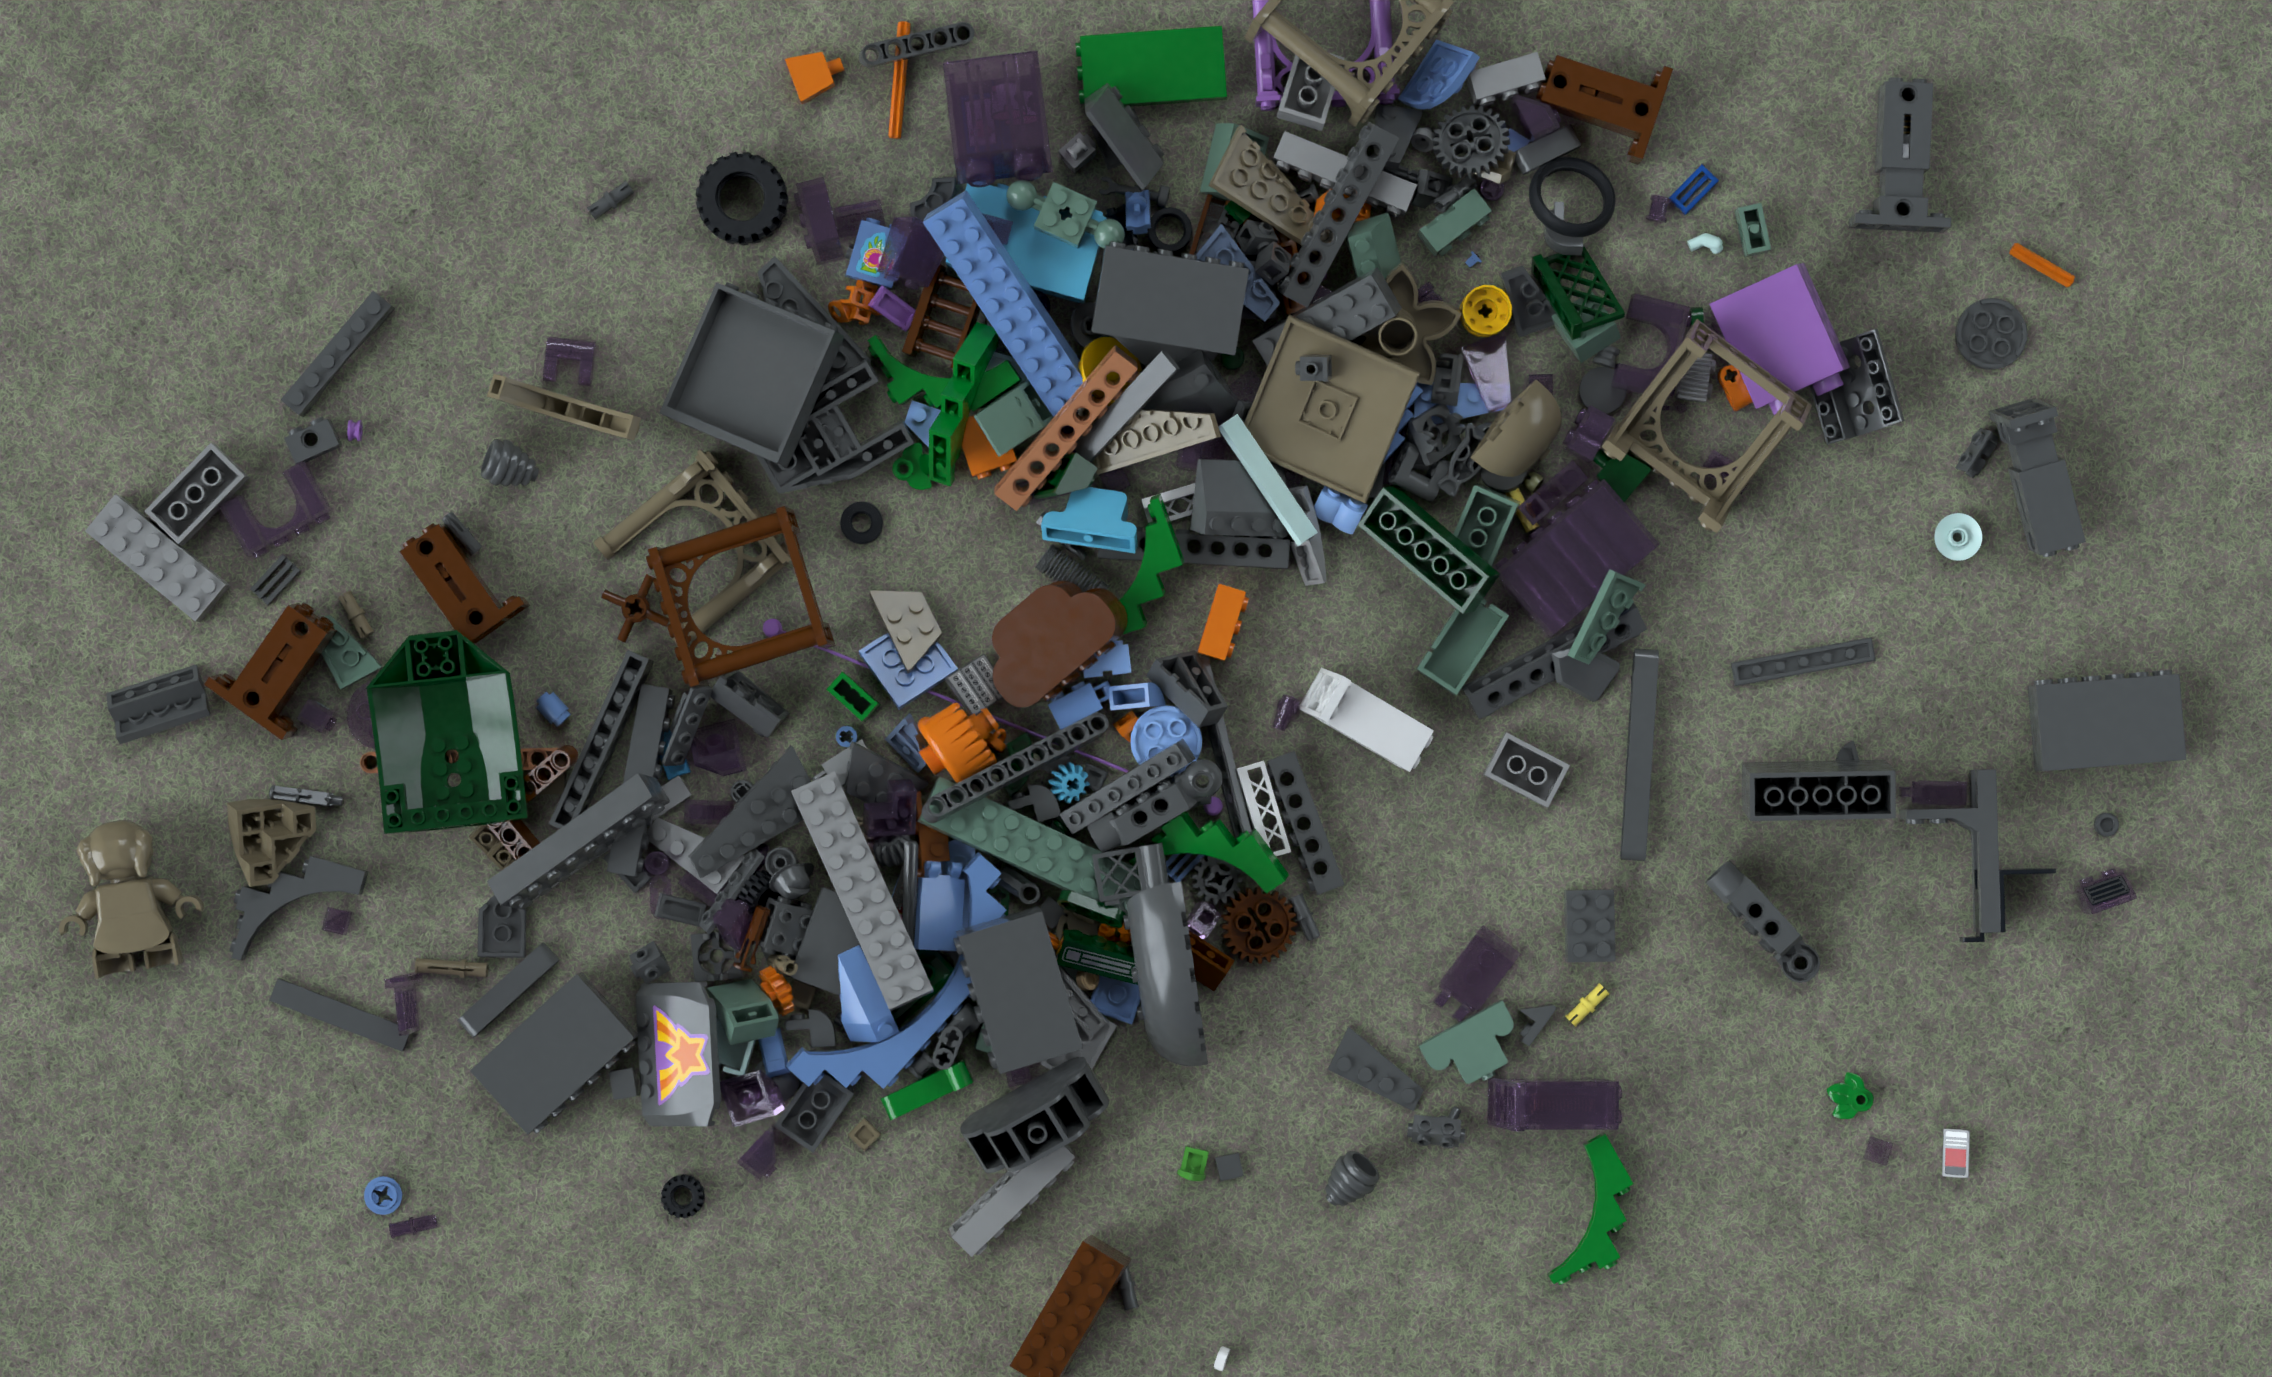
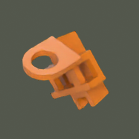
[828,280,881,325]

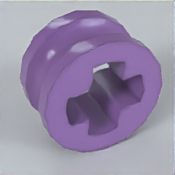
[347,420,363,441]

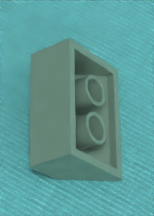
[1200,123,1269,201]
[1346,213,1401,279]

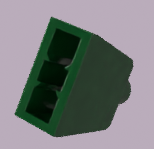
[1591,449,1652,505]

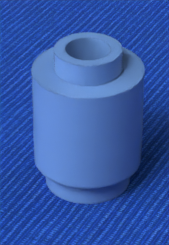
[536,692,571,727]

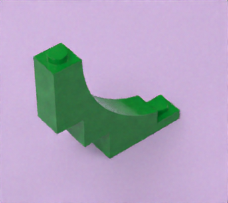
[929,322,998,487]
[1118,494,1185,635]

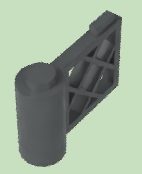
[1091,842,1169,906]

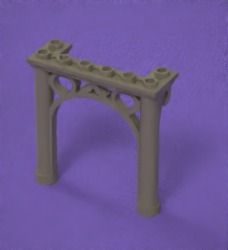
[593,449,792,644]

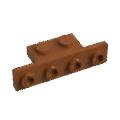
[909,791,950,883]

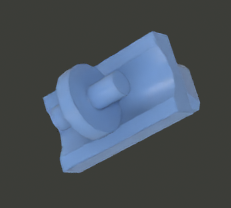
[1125,190,1151,234]

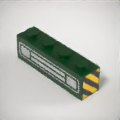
[1056,929,1138,985]

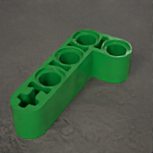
[881,1059,974,1120]

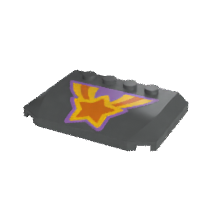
[636,982,721,1126]

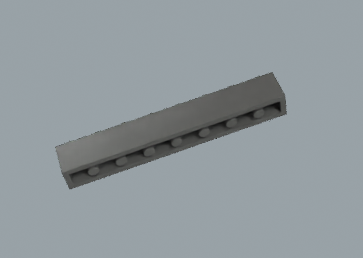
[607,684,675,877]

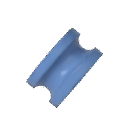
[836,726,858,747]

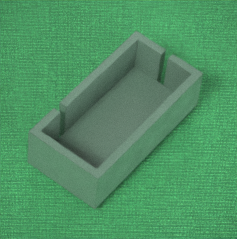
[1415,598,1509,696]

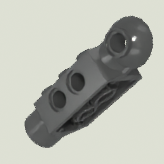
[1087,759,1222,853]
[1705,860,1820,983]

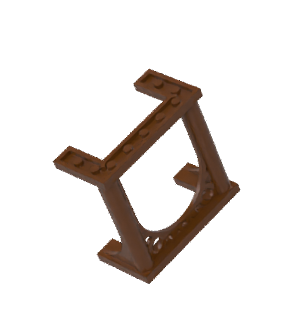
[646,506,836,687]

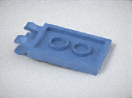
[914,861,965,951]

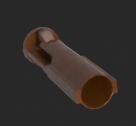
[733,905,771,972]

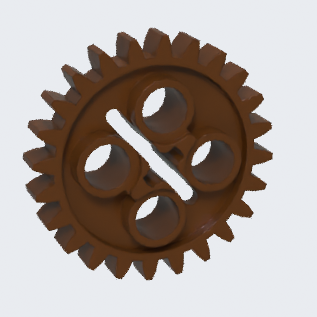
[1220,886,1297,964]

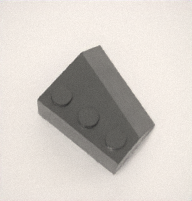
[710,670,790,738]

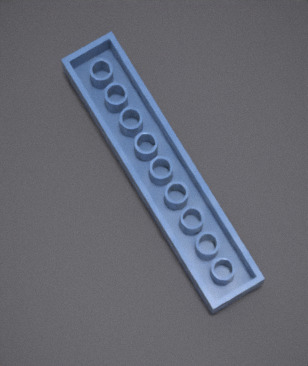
[923,190,1094,417]

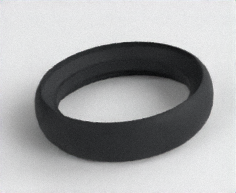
[1529,157,1616,237]

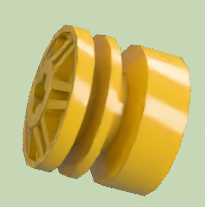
[1459,285,1512,338]

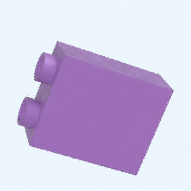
[1710,263,1851,415]

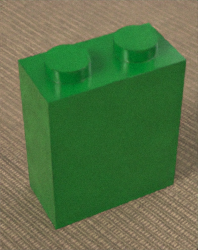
[826,672,881,722]

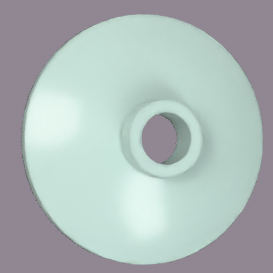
[1934,513,1982,561]

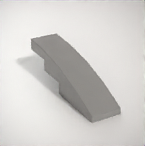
[1288,485,1327,586]

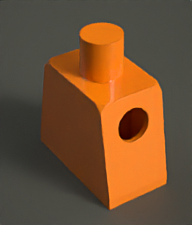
[785,52,845,104]

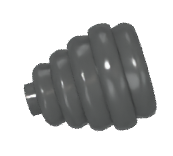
[481,439,539,486]
[1325,1151,1380,1206]

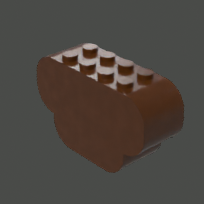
[992,581,1128,707]

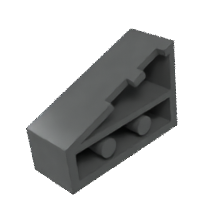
[1146,650,1228,728]

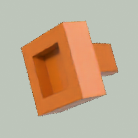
[1113,710,1138,742]

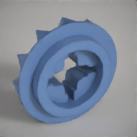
[364,1176,403,1215]

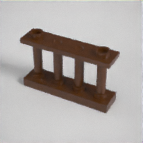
[902,262,981,369]

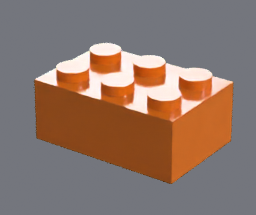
[1197,584,1249,661]

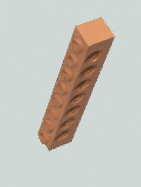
[994,345,1138,511]

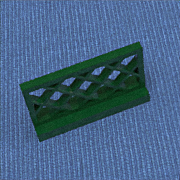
[1531,245,1625,340]

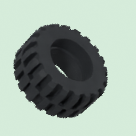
[696,152,788,245]

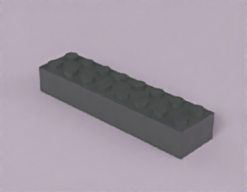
[487,773,670,909]

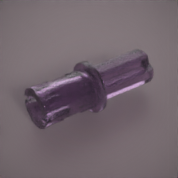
[389,1214,438,1238]

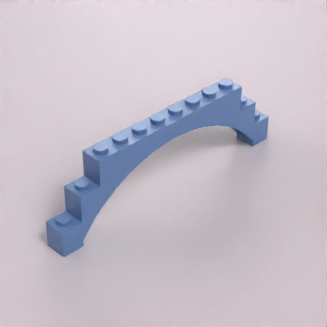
[786,852,1006,1089]

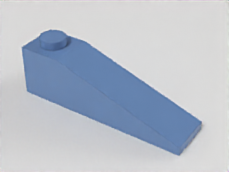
[838,945,899,1042]

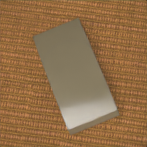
[469,825,516,870]

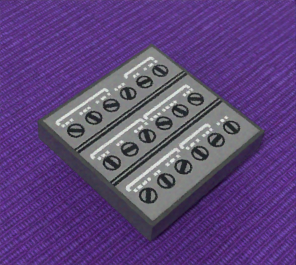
[945,654,1003,716]

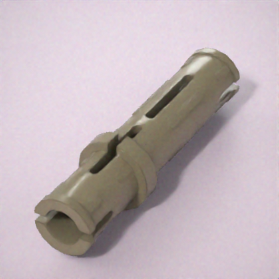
[415,958,489,978]

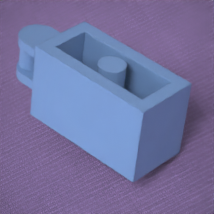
[1048,681,1111,730]

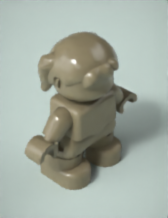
[59,820,204,979]

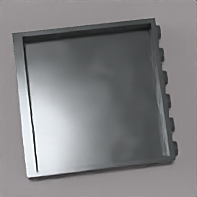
[659,282,844,468]

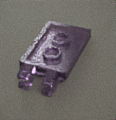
[1433,925,1520,1022]

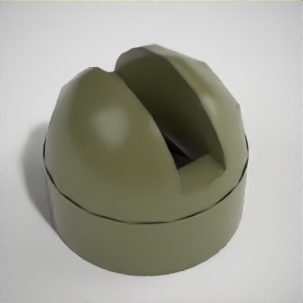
[1524,472,1544,493]

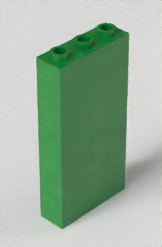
[1075,26,1227,107]

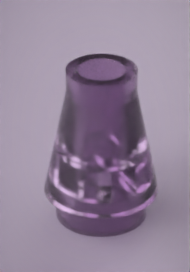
[1272,694,1301,731]

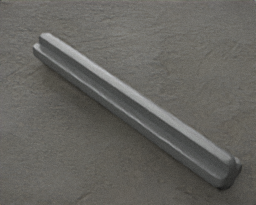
[902,841,918,946]

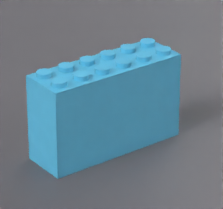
[945,177,1107,304]

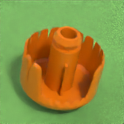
[917,702,999,783]

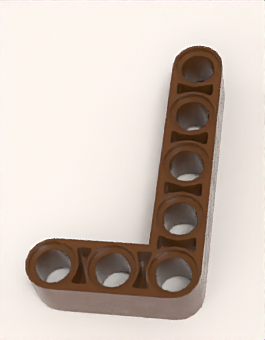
[487,745,578,860]

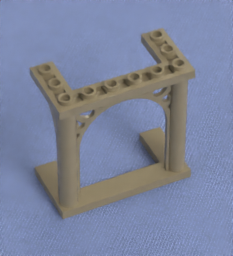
[1244,0,1454,127]
[1602,319,1812,533]

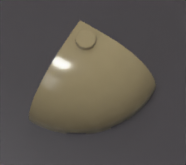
[1470,380,1562,477]

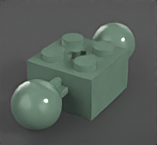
[1006,180,1125,249]

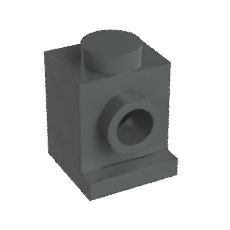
[1295,355,1332,382]

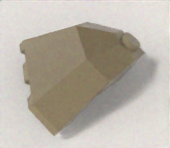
[227,799,316,887]

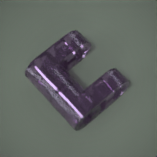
[543,336,596,387]

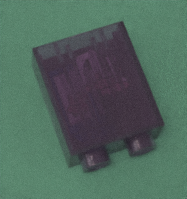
[943,51,1053,187]

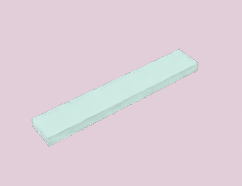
[1218,414,1318,546]

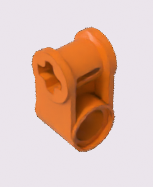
[1717,365,1753,412]

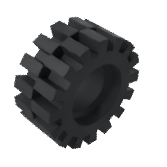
[738,870,781,914]
[661,1174,705,1218]

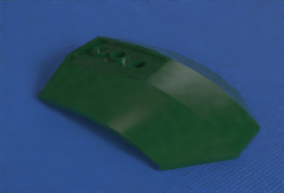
[366,630,528,834]

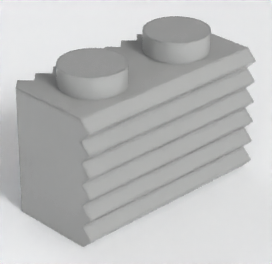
[1676,353,1716,403]

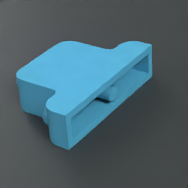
[1041,487,1138,553]

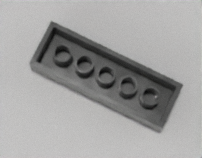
[1252,267,1402,366]

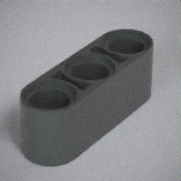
[1515,124,1582,175]

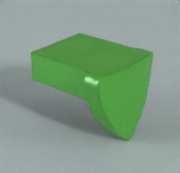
[1177,1146,1209,1181]

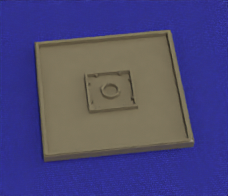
[1244,315,1421,503]

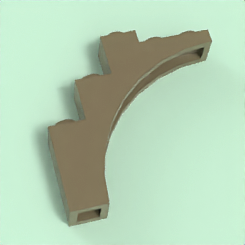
[487,374,641,441]

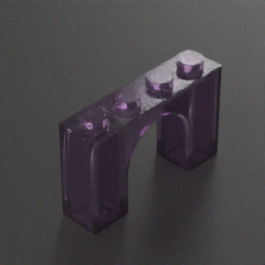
[1611,294,1691,400]
[219,461,334,559]

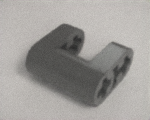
[1388,442,1450,502]
[932,1025,963,1070]

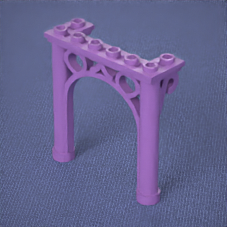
[1252,0,1400,111]

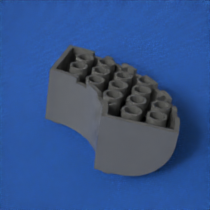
[1123,882,1208,1066]

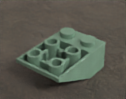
[974,379,1053,457]
[706,979,779,1045]

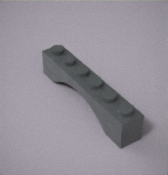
[281,291,395,417]

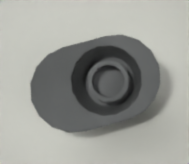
[769,863,814,900]

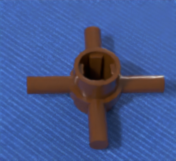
[601,574,670,643]

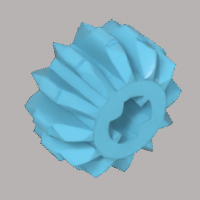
[1048,762,1090,803]

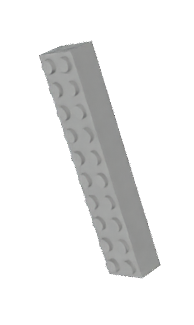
[791,771,934,1011]

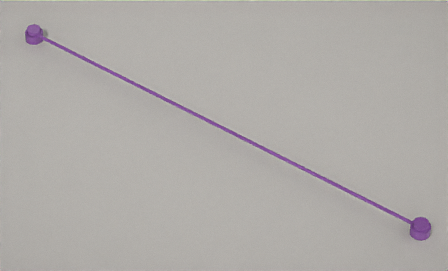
[763,619,1223,816]

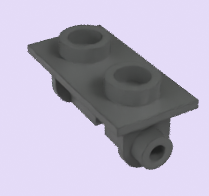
[1955,428,1998,478]

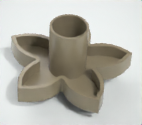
[1359,262,1462,385]

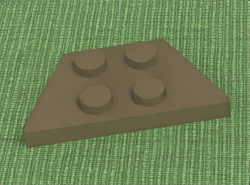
[870,590,942,673]

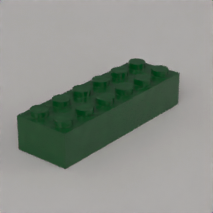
[1358,486,1500,614]

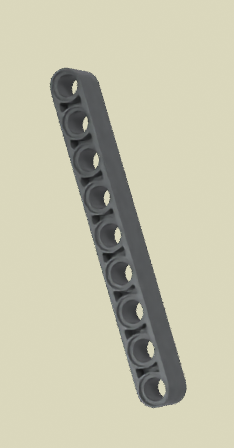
[1620,648,1659,861]
[922,712,1109,823]

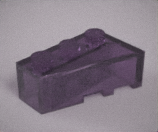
[794,177,845,265]

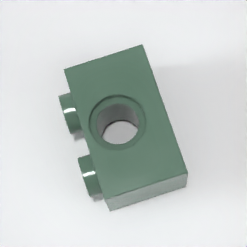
[1735,203,1771,257]

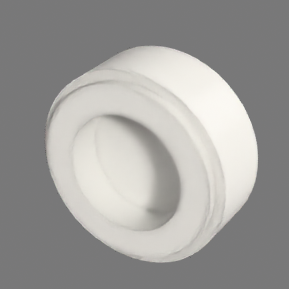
[1214,1346,1230,1372]

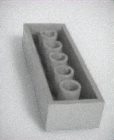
[1273,131,1417,218]
[85,494,231,622]
[949,1145,1075,1257]

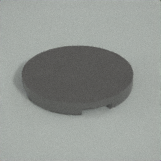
[1955,298,2028,370]

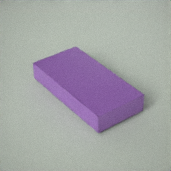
[868,285,916,332]

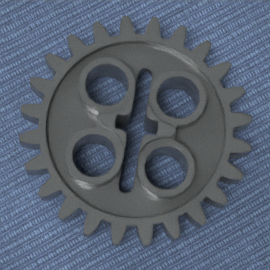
[1432,104,1510,179]

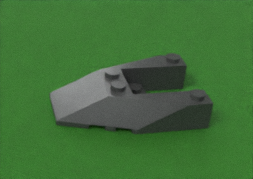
[756,358,915,494]

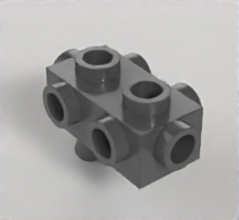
[1407,1107,1465,1148]

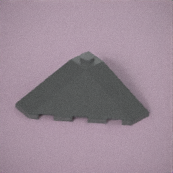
[1142,350,1239,426]

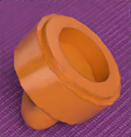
[985,728,1007,753]

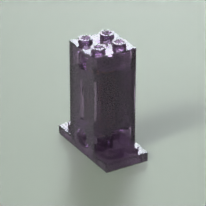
[1487,1077,1622,1131]

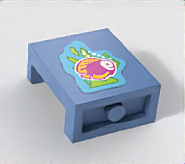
[845,218,907,290]

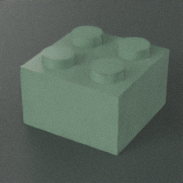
[1551,292,1621,363]

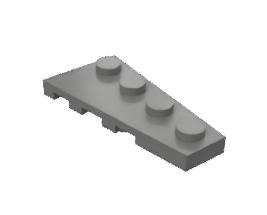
[646,817,745,894]

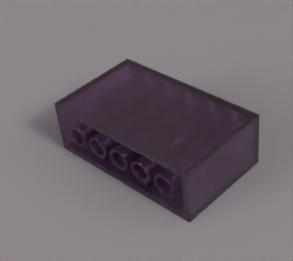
[1493,479,1660,639]

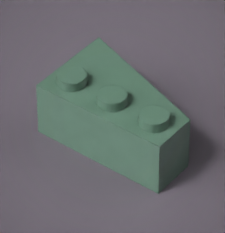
[1417,188,1492,257]

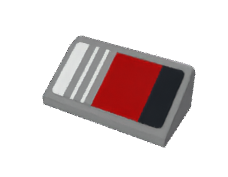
[1942,1128,1970,1178]

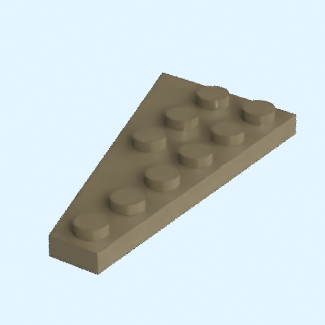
[1209,125,1329,256]
[1078,408,1221,475]

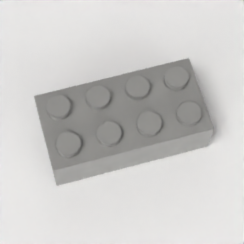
[145,443,250,546]

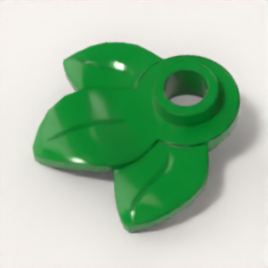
[892,443,932,490]
[1827,1072,1874,1119]

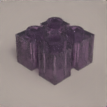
[1563,405,1615,464]

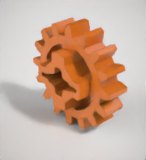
[759,965,794,1016]

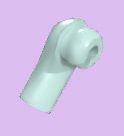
[1687,233,1723,254]

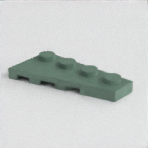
[1568,569,1646,665]

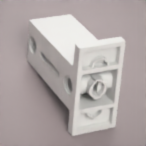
[1298,667,1434,772]

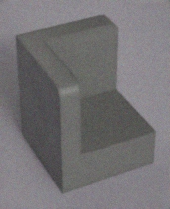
[609,1067,639,1100]

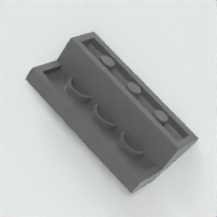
[106,664,210,744]

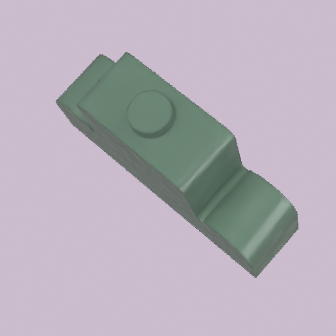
[1418,1000,1514,1084]

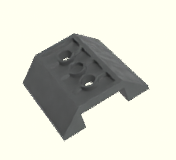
[1810,328,1905,445]

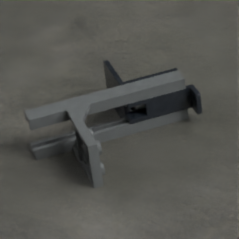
[1899,769,2056,942]

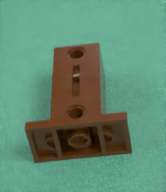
[1536,55,1673,165]
[399,523,530,644]
[204,602,337,740]

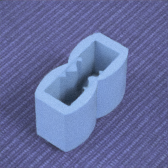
[1314,486,1368,534]

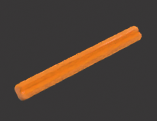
[888,21,911,139]

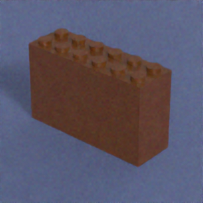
[1010,1235,1132,1377]

